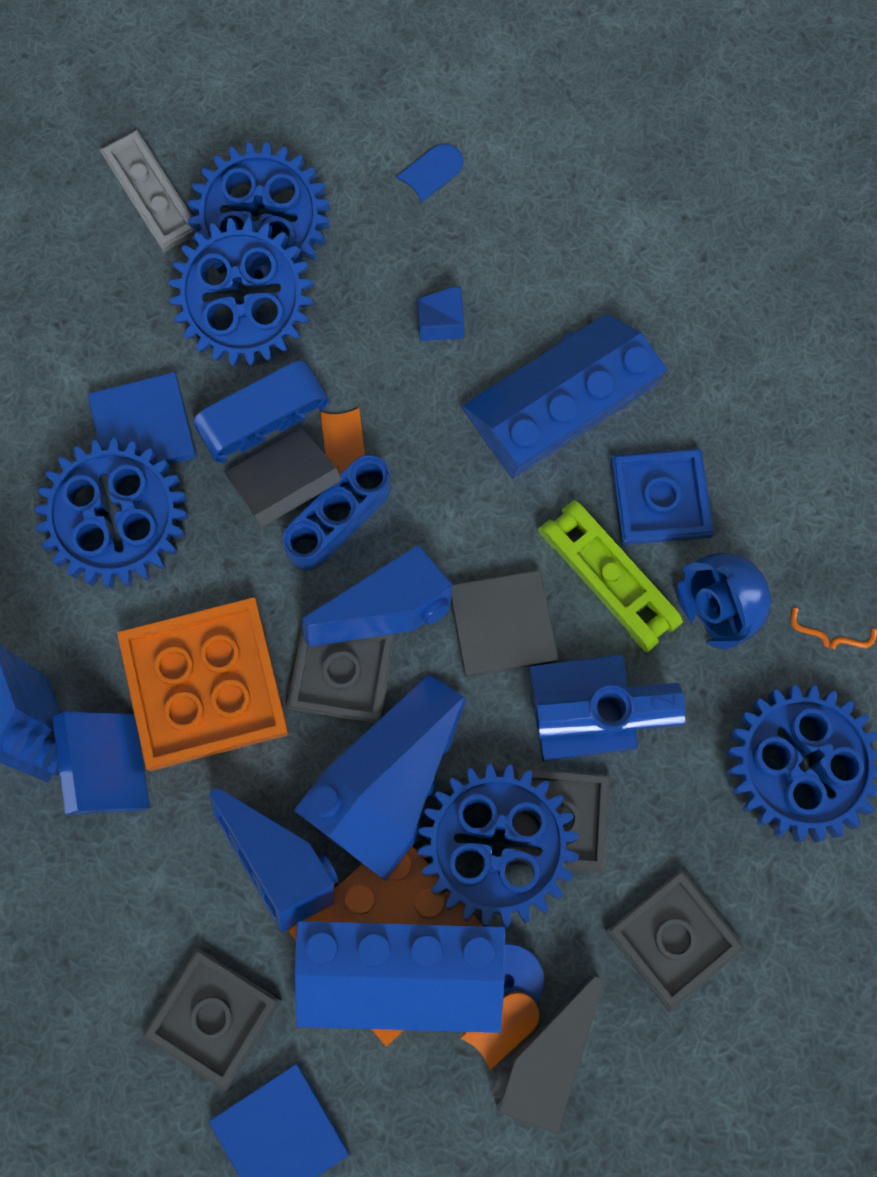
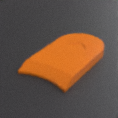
[320,407,365,475]
[460,991,539,1070]

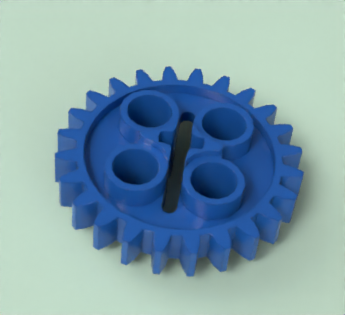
[188,142,330,279]
[169,218,315,366]
[34,438,189,589]
[726,685,877,843]
[418,764,579,928]

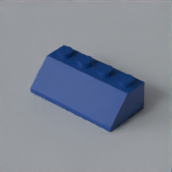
[462,313,667,479]
[0,645,61,783]
[295,921,505,1033]

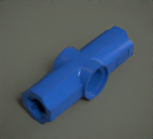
[534,683,686,739]

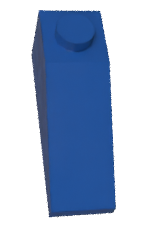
[302,545,453,647]
[209,788,338,933]

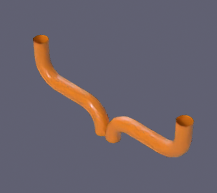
[790,608,877,649]

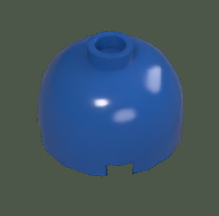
[677,552,772,650]

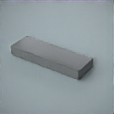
[100,130,200,253]

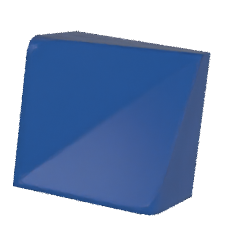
[417,286,464,341]

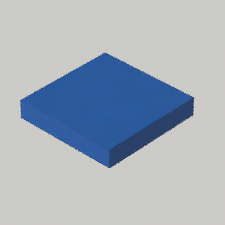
[88,372,197,479]
[611,448,714,545]
[529,654,638,762]
[52,712,150,815]
[209,1063,350,1177]

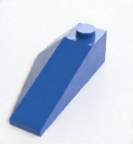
[294,674,467,881]

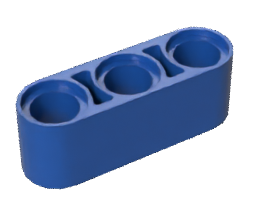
[193,360,330,463]
[282,455,391,571]

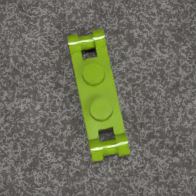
[538,500,683,652]

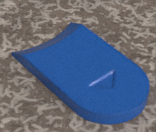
[396,144,463,203]

